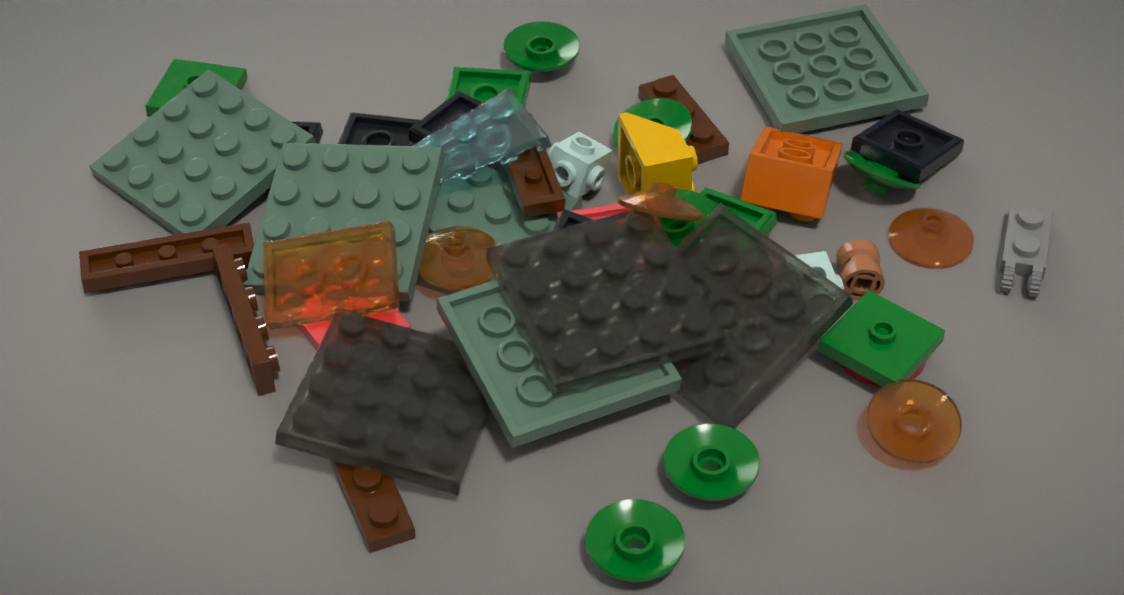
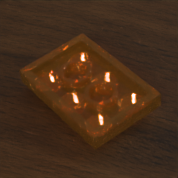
[263,221,400,330]

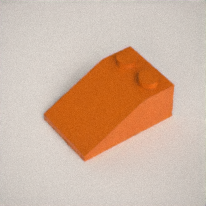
[740,126,843,222]

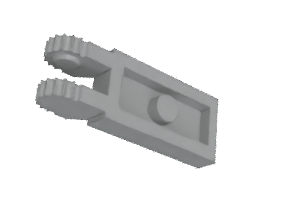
[1000,204,1053,298]

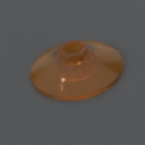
[617,182,703,221]
[888,208,974,269]
[418,226,501,290]
[867,379,962,464]

